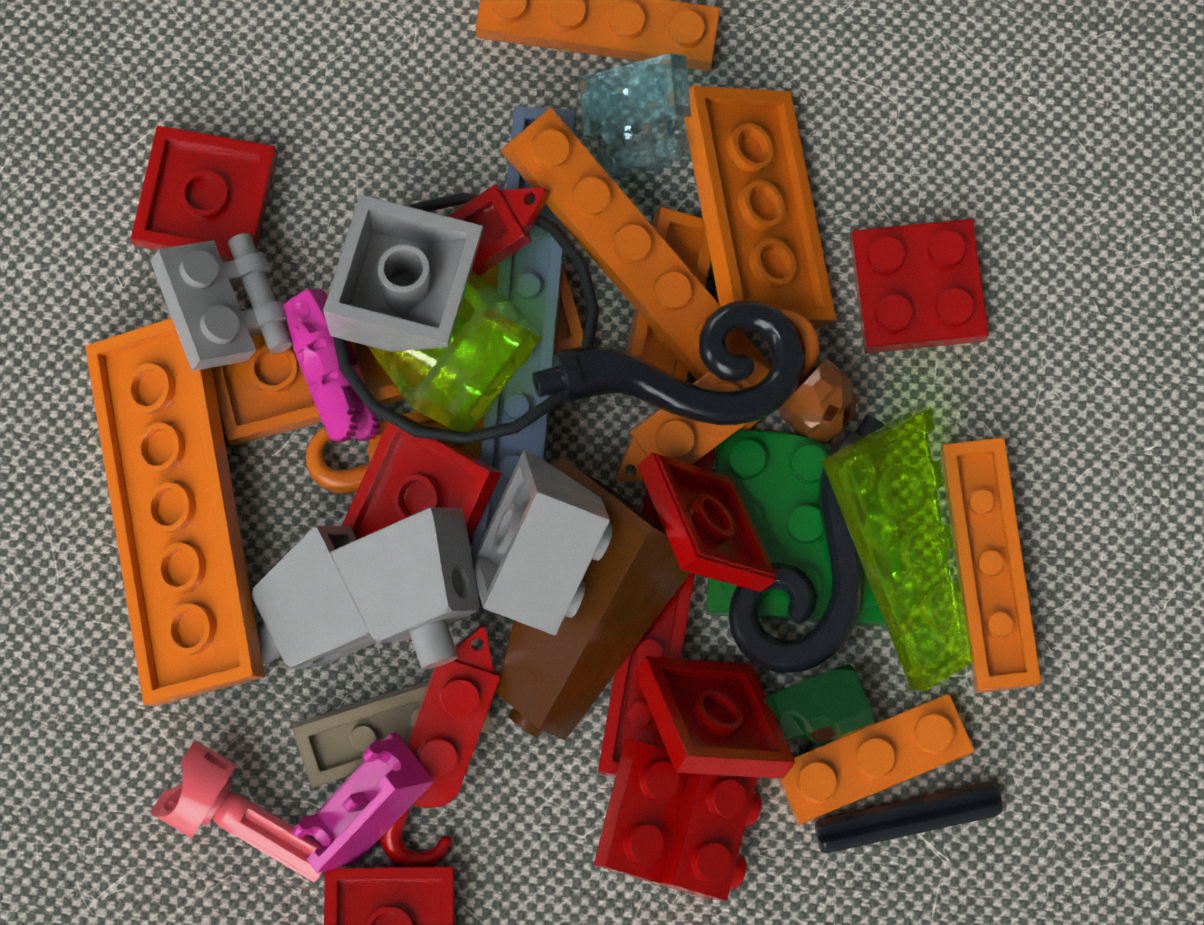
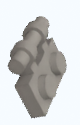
[150,233,293,371]

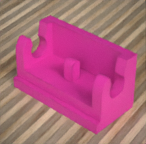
[292,732,434,873]

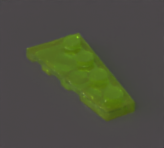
[822,407,972,691]

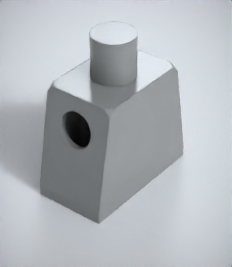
[331,507,480,670]
[252,526,377,669]

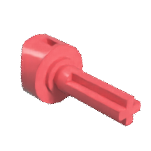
[150,740,322,883]

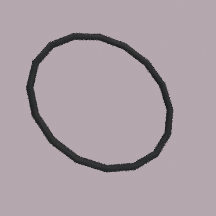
[333,192,600,444]

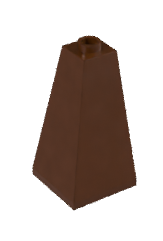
[495,457,690,740]

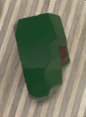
[763,664,875,747]

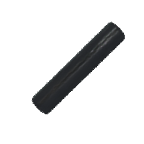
[815,781,1002,853]

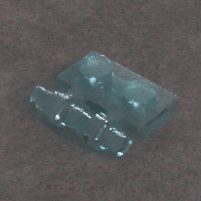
[579,53,691,180]

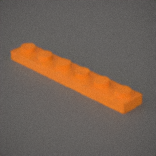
[500,107,771,430]

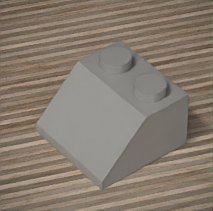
[323,194,483,352]
[472,450,613,636]

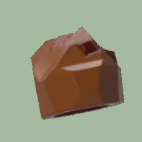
[777,357,857,442]

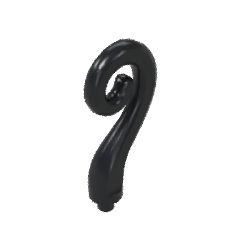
[532,300,805,425]
[728,415,887,673]

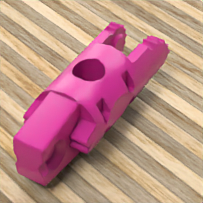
[283,289,381,442]

